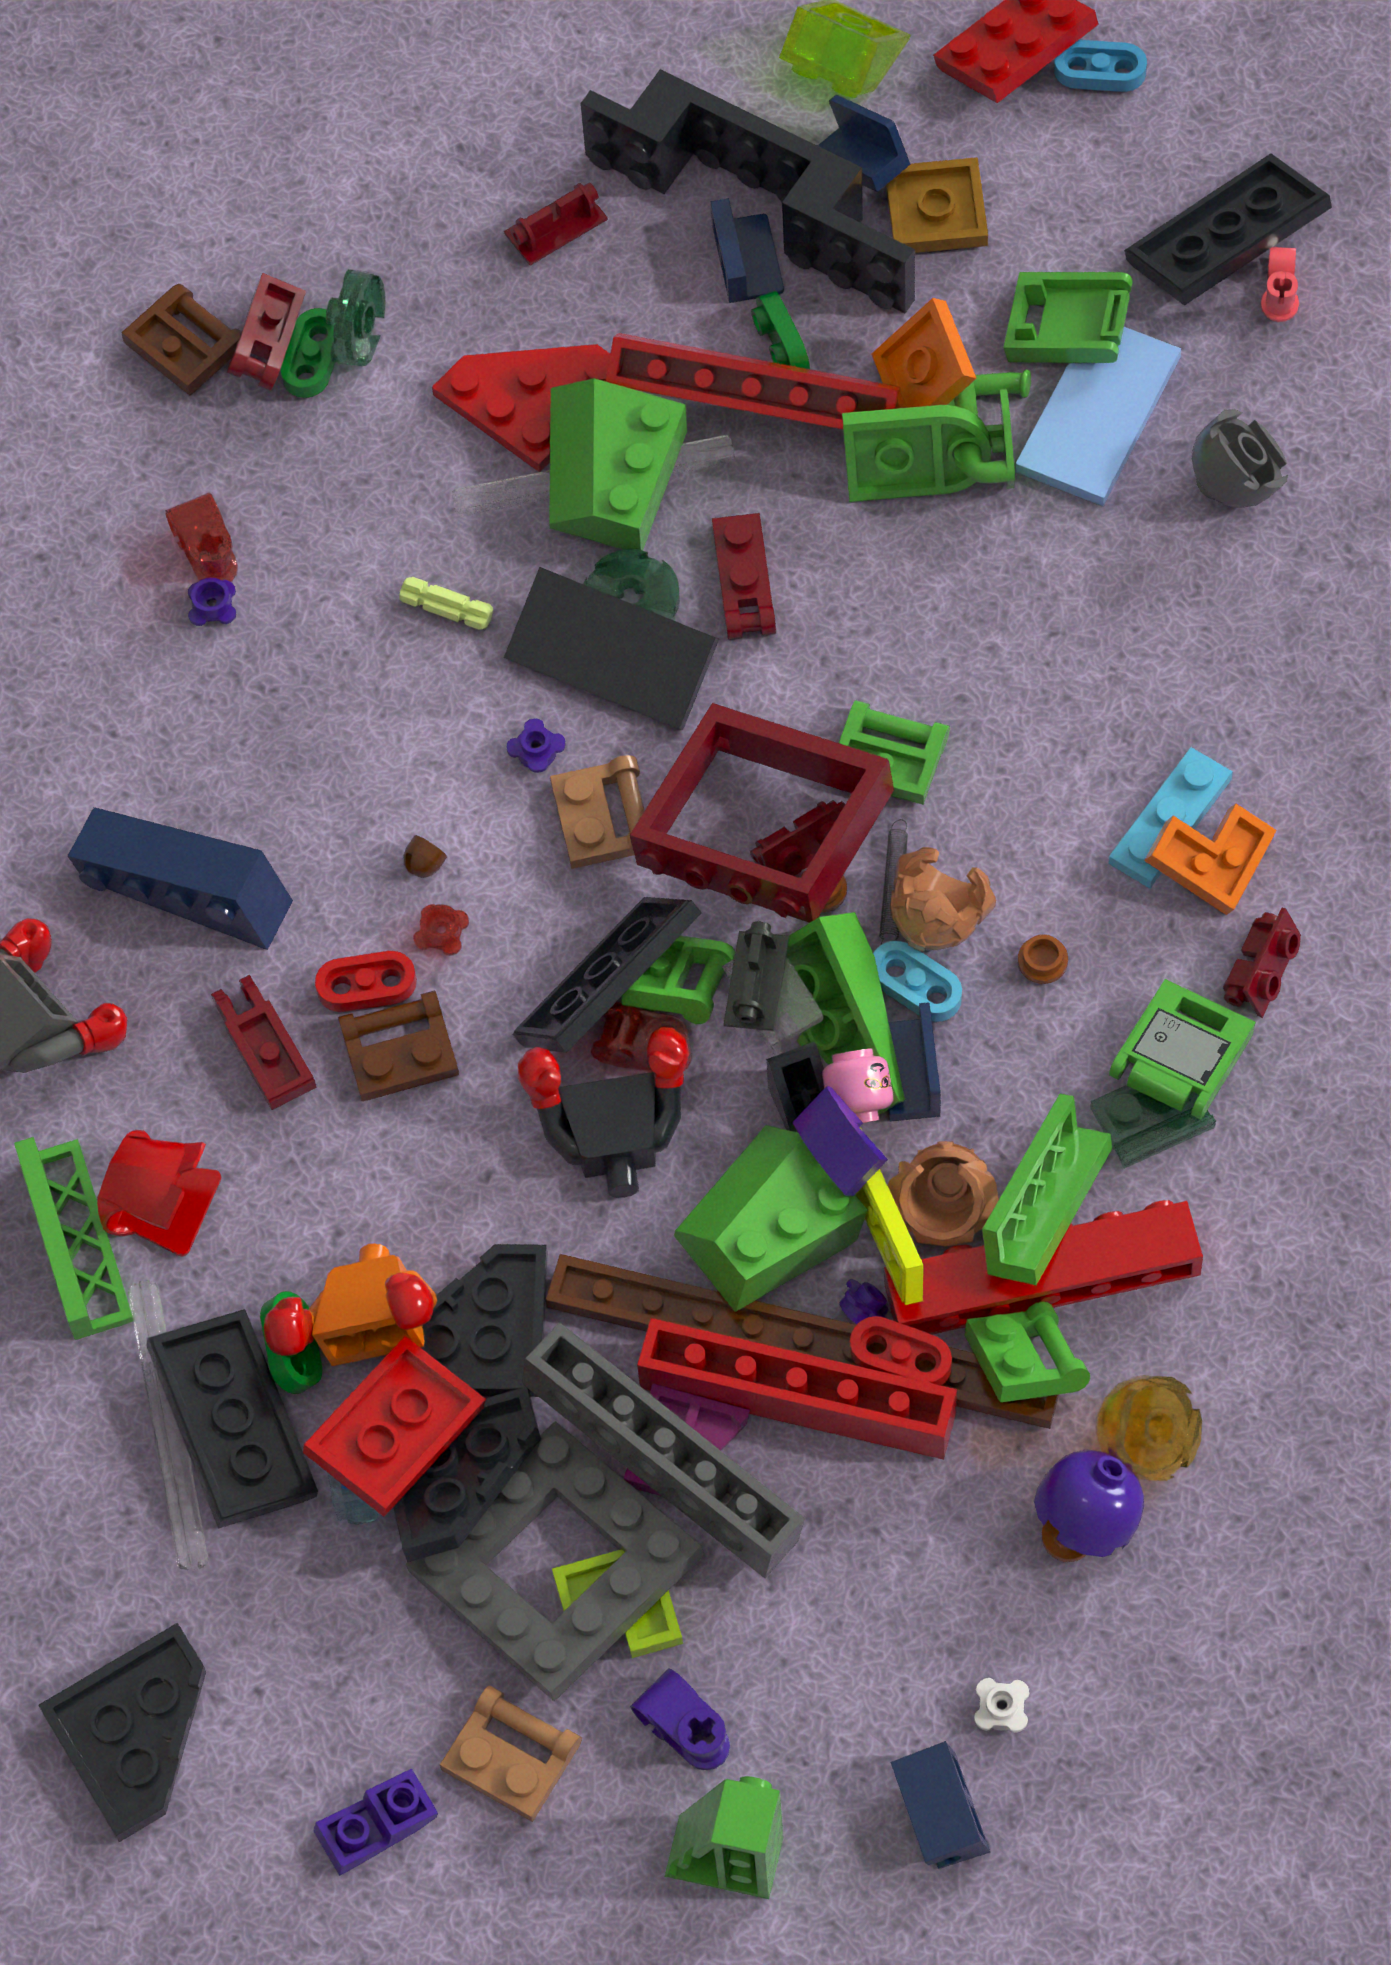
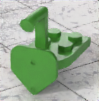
[842,370,1031,502]

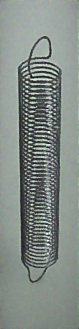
[879,819,908,945]

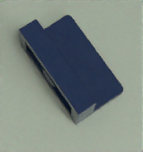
[817,95,911,192]
[710,198,784,303]
[888,1002,941,1122]

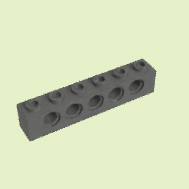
[522,1322,805,1578]

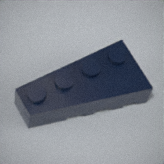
[68,807,293,950]

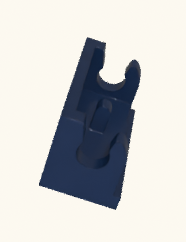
[890,1741,990,1869]

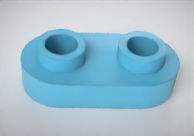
[873,941,962,1022]

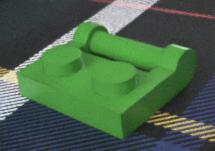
[839,700,950,805]
[622,935,735,1024]
[964,1302,1090,1402]

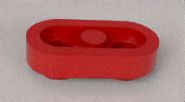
[315,951,417,1012]
[850,1316,952,1386]

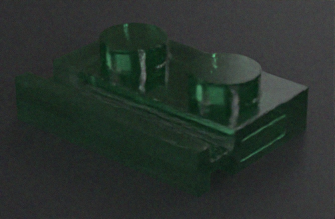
[1090,1085,1216,1169]

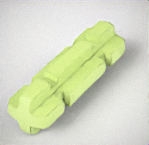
[399,577,493,630]

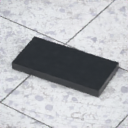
[1124,153,1332,306]
[504,567,719,730]
[512,897,702,1053]
[146,1309,318,1529]

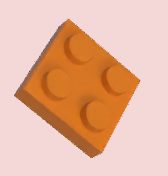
[871,298,977,409]

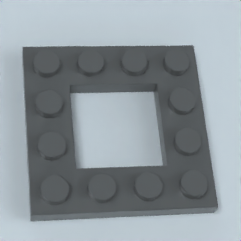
[406,1421,705,1702]

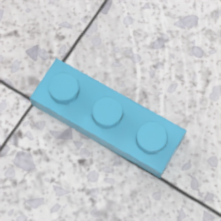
[1108,747,1233,888]

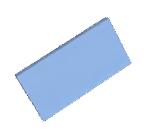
[1015,327,1181,506]

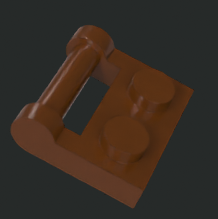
[121,284,241,396]
[338,990,459,1102]

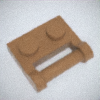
[550,755,644,869]
[440,1685,582,1822]

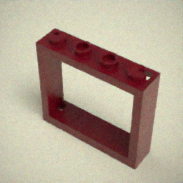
[630,703,894,923]

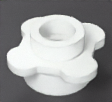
[974,1678,1029,1733]

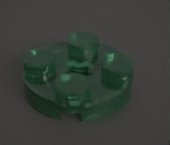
[326,269,386,366]
[583,549,680,621]

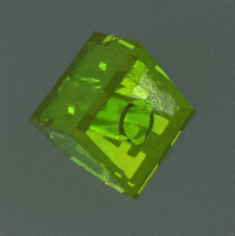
[779,0,911,98]

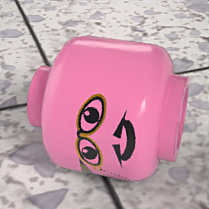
[822,1048,893,1123]

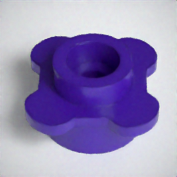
[188,578,236,626]
[506,718,566,773]
[839,1279,889,1324]

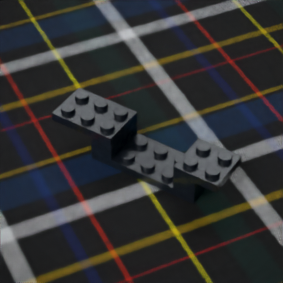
[580,69,915,314]

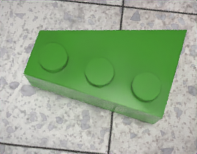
[664,1776,783,1899]

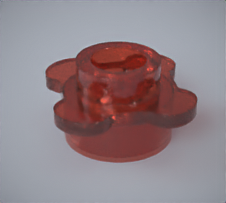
[413,904,469,956]

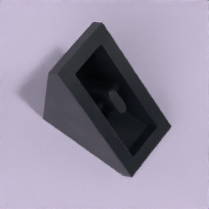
[766,1042,824,1133]

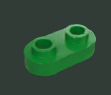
[751,291,810,369]
[280,308,343,398]
[260,1291,323,1394]

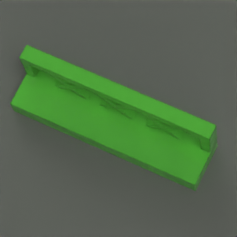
[982,1094,1112,1285]
[14,1137,134,1340]

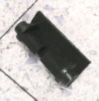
[723,921,789,1031]

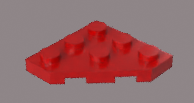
[432,344,610,473]

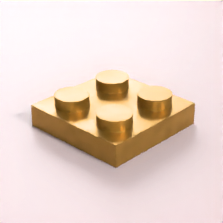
[886,157,988,253]

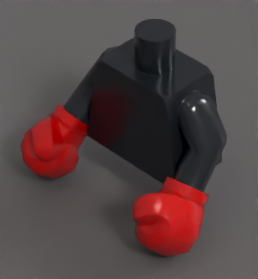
[518,1027,689,1198]

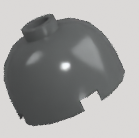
[1191,409,1288,508]

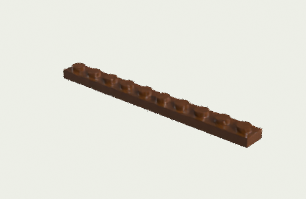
[546,1254,1059,1429]

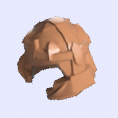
[890,847,996,952]
[888,1141,999,1246]

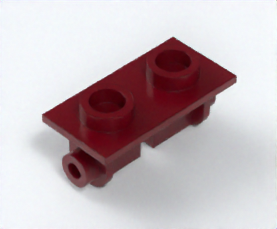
[504,182,608,266]
[750,800,845,876]
[1223,908,1301,1018]

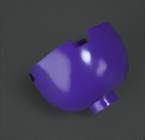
[1034,1449,1144,1557]

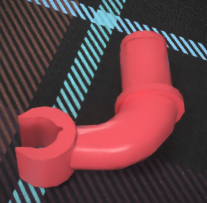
[1261,247,1299,322]

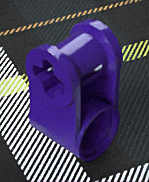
[630,1668,730,1770]

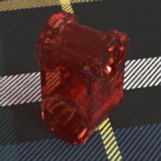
[165,492,238,582]
[590,1002,692,1072]

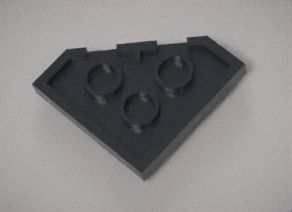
[420,1244,548,1397]
[393,1387,541,1563]
[38,1623,206,1842]

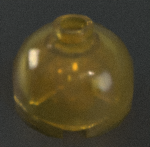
[1095,1375,1202,1481]

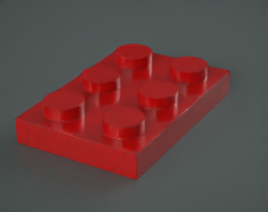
[933,0,1099,103]
[302,1336,486,1517]

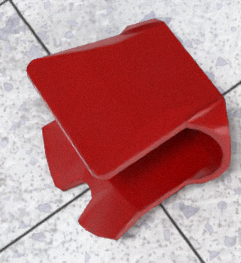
[97,1130,222,1257]

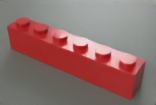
[605,333,900,430]
[884,1200,1203,1335]
[637,1318,957,1460]

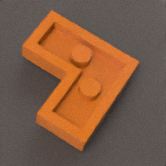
[1144,803,1277,915]

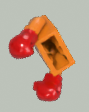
[264,1243,437,1366]

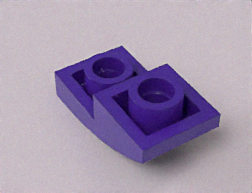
[793,1086,888,1196]
[313,1769,438,1876]

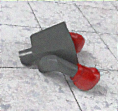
[0,918,128,1073]

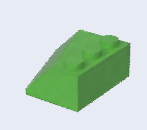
[549,378,687,555]
[674,1125,868,1312]

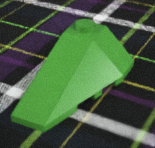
[777,912,905,1116]

